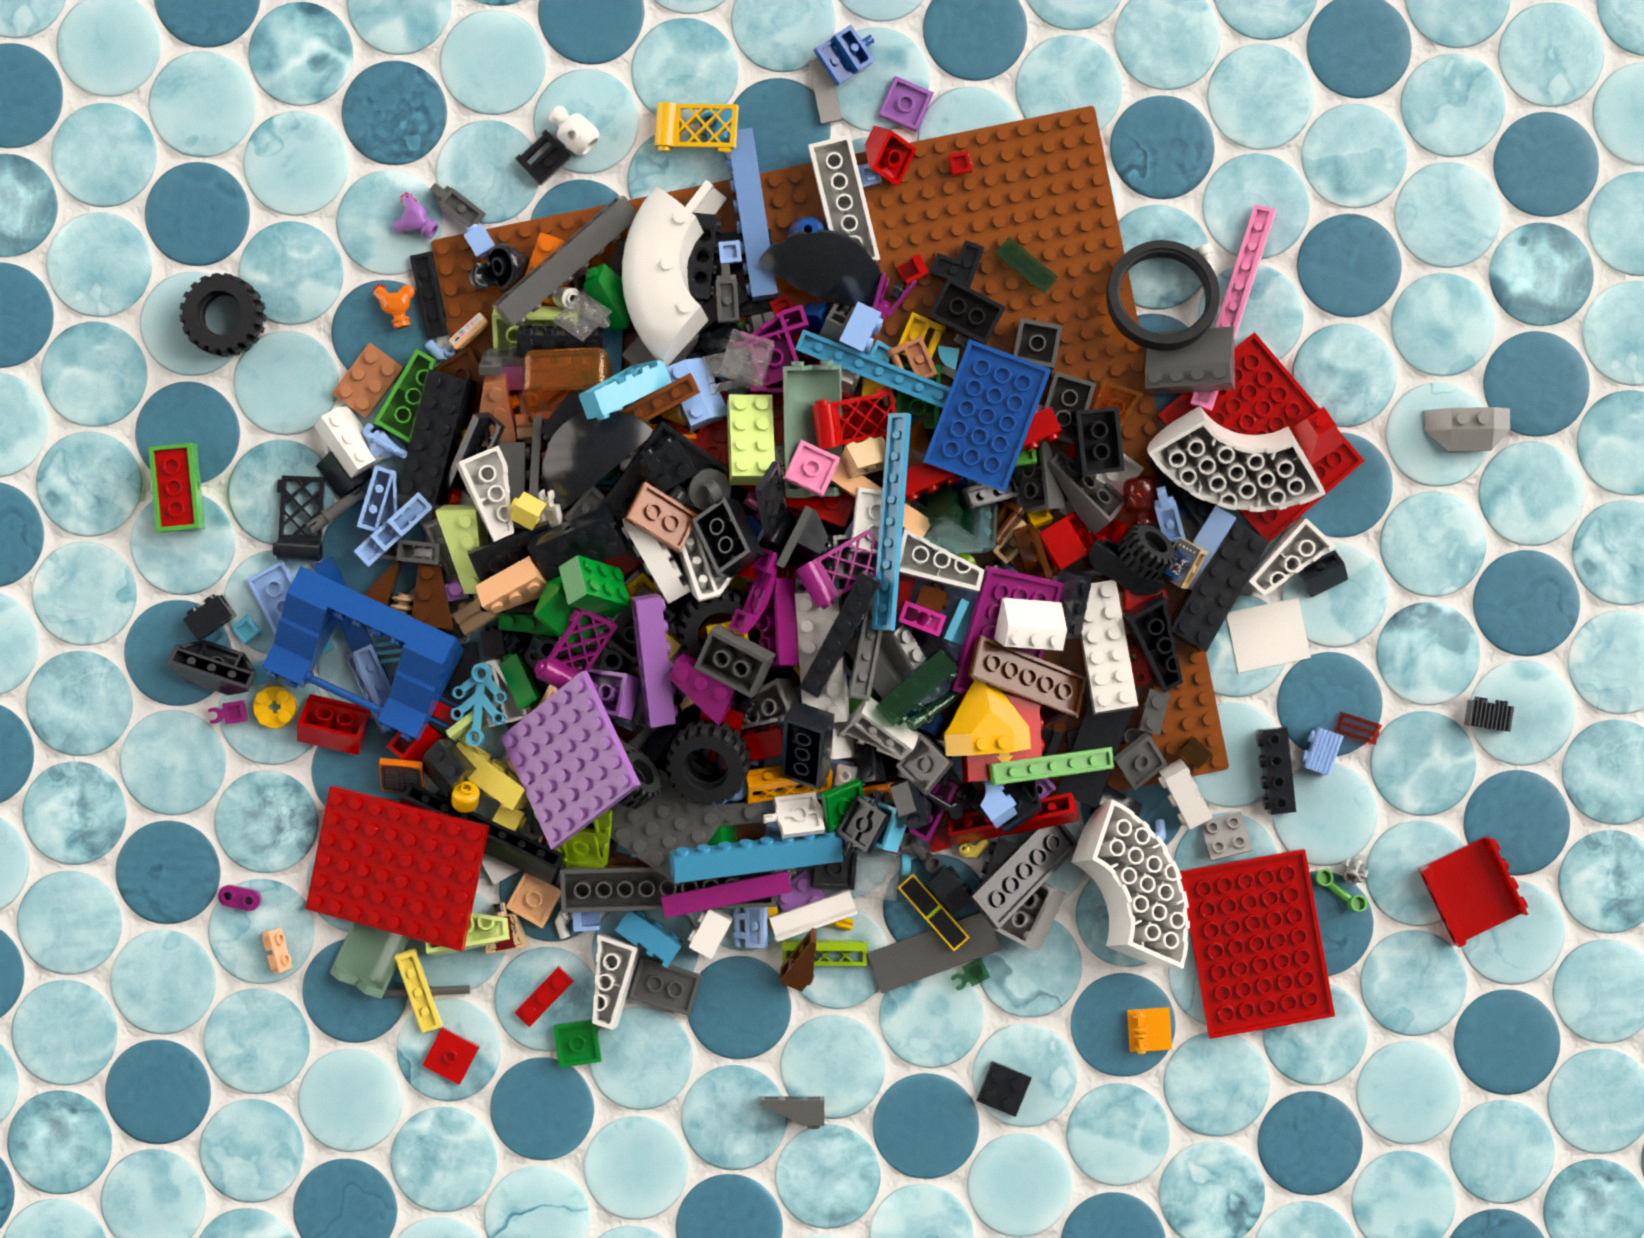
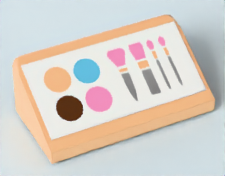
[449,312,490,352]

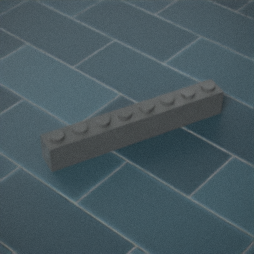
[492,196,637,326]

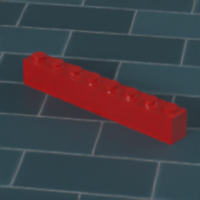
[905,407,1062,503]

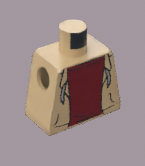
[485,902,528,954]

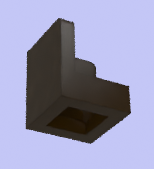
[1177,736,1212,770]

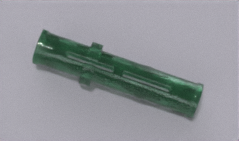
[906,689,962,731]

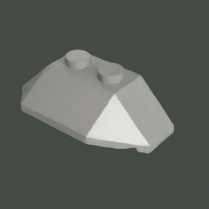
[1424,407,1510,452]

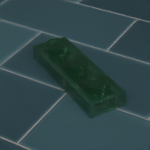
[995,237,1058,294]

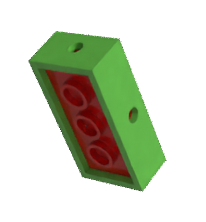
[148,443,205,533]

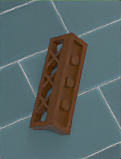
[1012,523,1053,580]

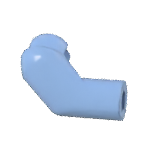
[425,340,456,361]
[1154,819,1166,841]

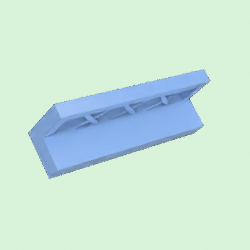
[345,644,392,734]

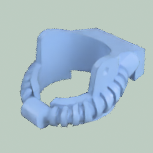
[362,423,408,459]

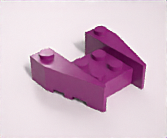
[735,305,809,397]

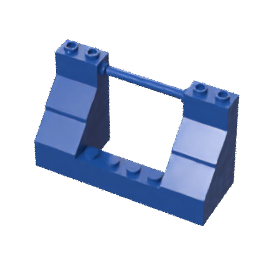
[262,566,464,742]

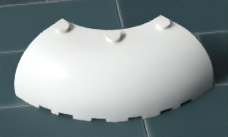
[622,187,708,367]
[1147,406,1326,512]
[1071,800,1190,969]

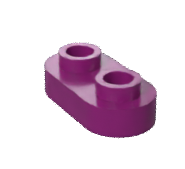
[218,884,262,911]

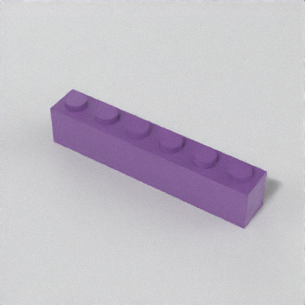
[631,593,678,728]

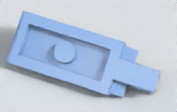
[1154,486,1186,543]

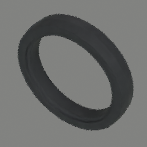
[1106,240,1220,351]

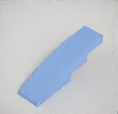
[353,492,433,567]

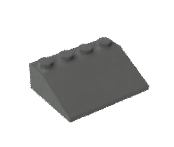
[1145,326,1235,395]

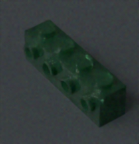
[876,649,959,726]

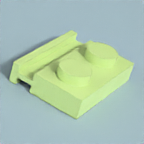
[446,709,488,743]

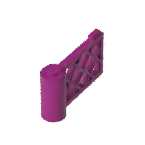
[795,529,878,610]
[534,608,618,689]

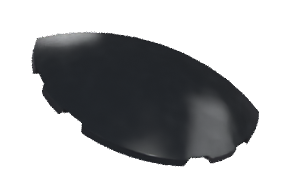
[759,229,881,307]
[542,411,654,511]

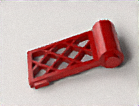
[811,387,896,449]

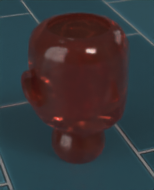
[1122,476,1158,526]

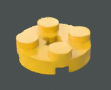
[253,686,297,728]

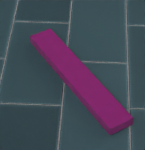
[661,870,792,918]

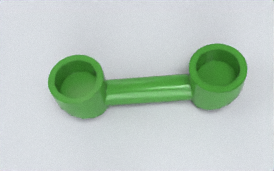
[1315,869,1367,912]

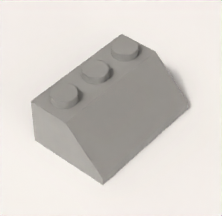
[994,883,1066,951]

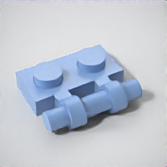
[732,907,768,948]

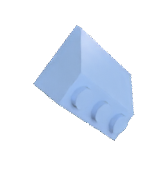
[666,358,727,432]

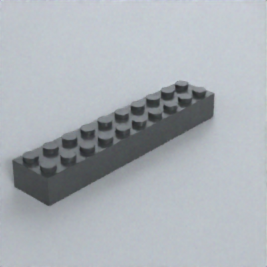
[560,864,776,913]

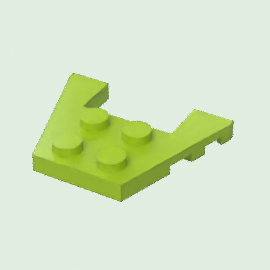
[534,810,613,868]

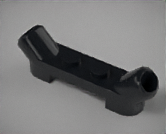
[530,635,630,671]

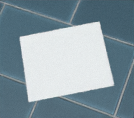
[1227,598,1311,673]

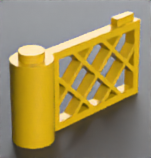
[654,102,739,152]

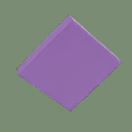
[878,76,934,133]

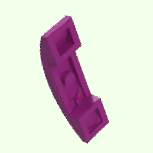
[728,548,777,635]

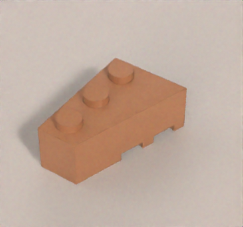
[479,373,517,446]

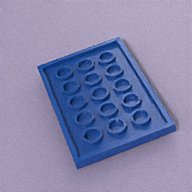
[923,339,1051,493]

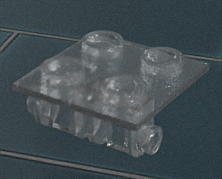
[553,291,612,342]

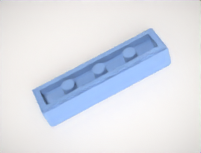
[1189,505,1236,590]

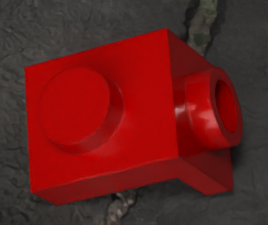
[1090,519,1128,544]

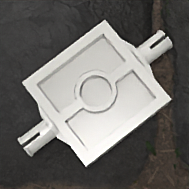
[763,792,825,839]

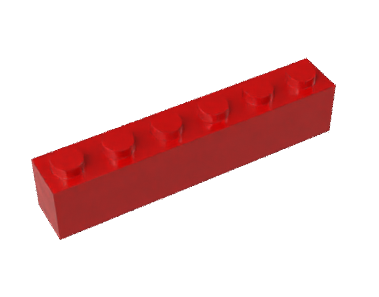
[947,792,1079,845]

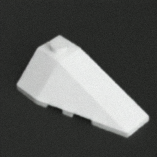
[456,445,514,542]

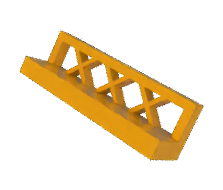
[745,765,832,804]

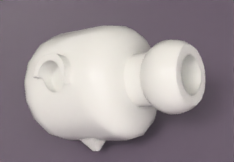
[549,106,599,156]

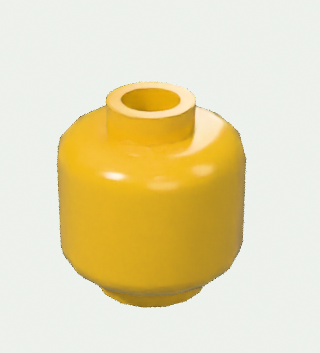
[451,781,480,813]

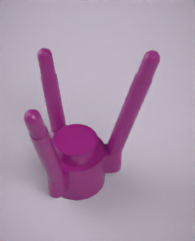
[871,272,917,319]

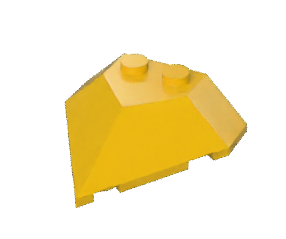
[944,680,1031,756]

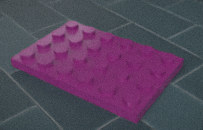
[949,565,1064,693]

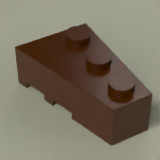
[412,563,458,634]

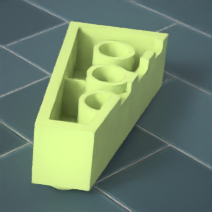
[435,504,489,594]

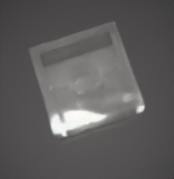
[720,329,775,388]
[854,852,901,901]

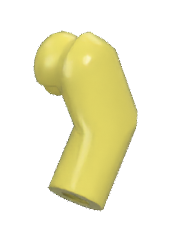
[959,839,990,858]

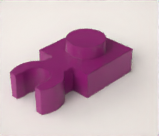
[208,700,248,725]

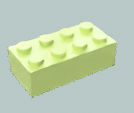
[726,394,775,485]

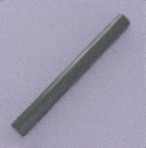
[384,985,470,998]

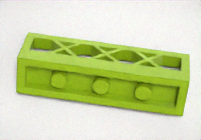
[782,939,867,966]

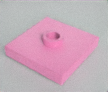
[783,440,841,498]

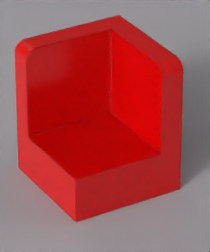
[897,253,929,287]

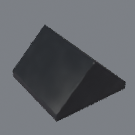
[316,451,373,499]

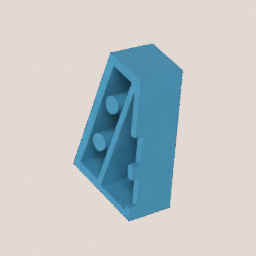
[615,910,683,968]

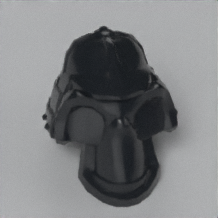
[469,243,530,293]

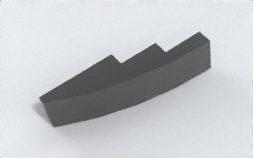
[361,535,441,565]

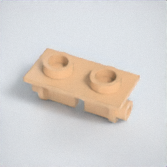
[261,927,292,973]

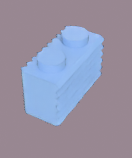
[1301,727,1343,776]

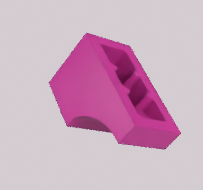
[898,601,947,637]

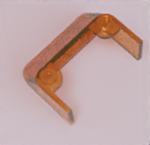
[522,348,613,423]

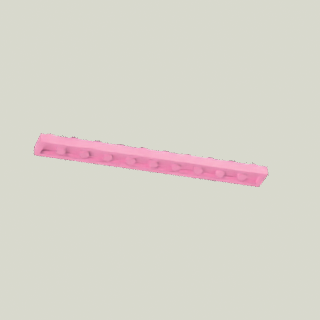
[1190,204,1276,411]

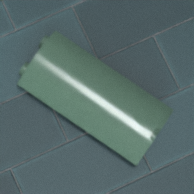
[783,360,843,498]
[330,922,410,999]

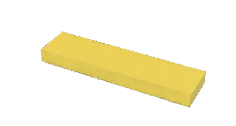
[395,948,442,1033]

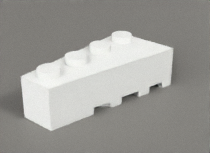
[592,933,642,1030]

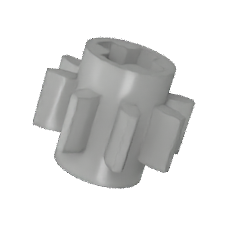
[1340,857,1369,884]

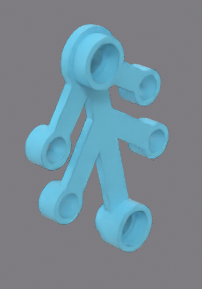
[450,663,508,746]

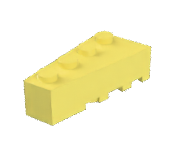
[456,741,531,811]

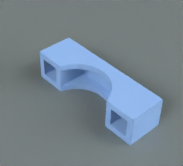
[951,756,1017,829]

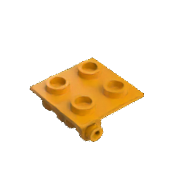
[1127,1007,1172,1054]

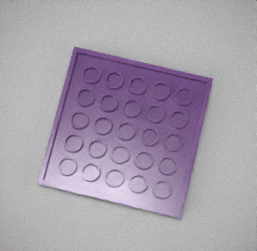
[500,671,641,849]

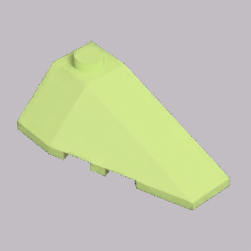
[425,913,510,956]

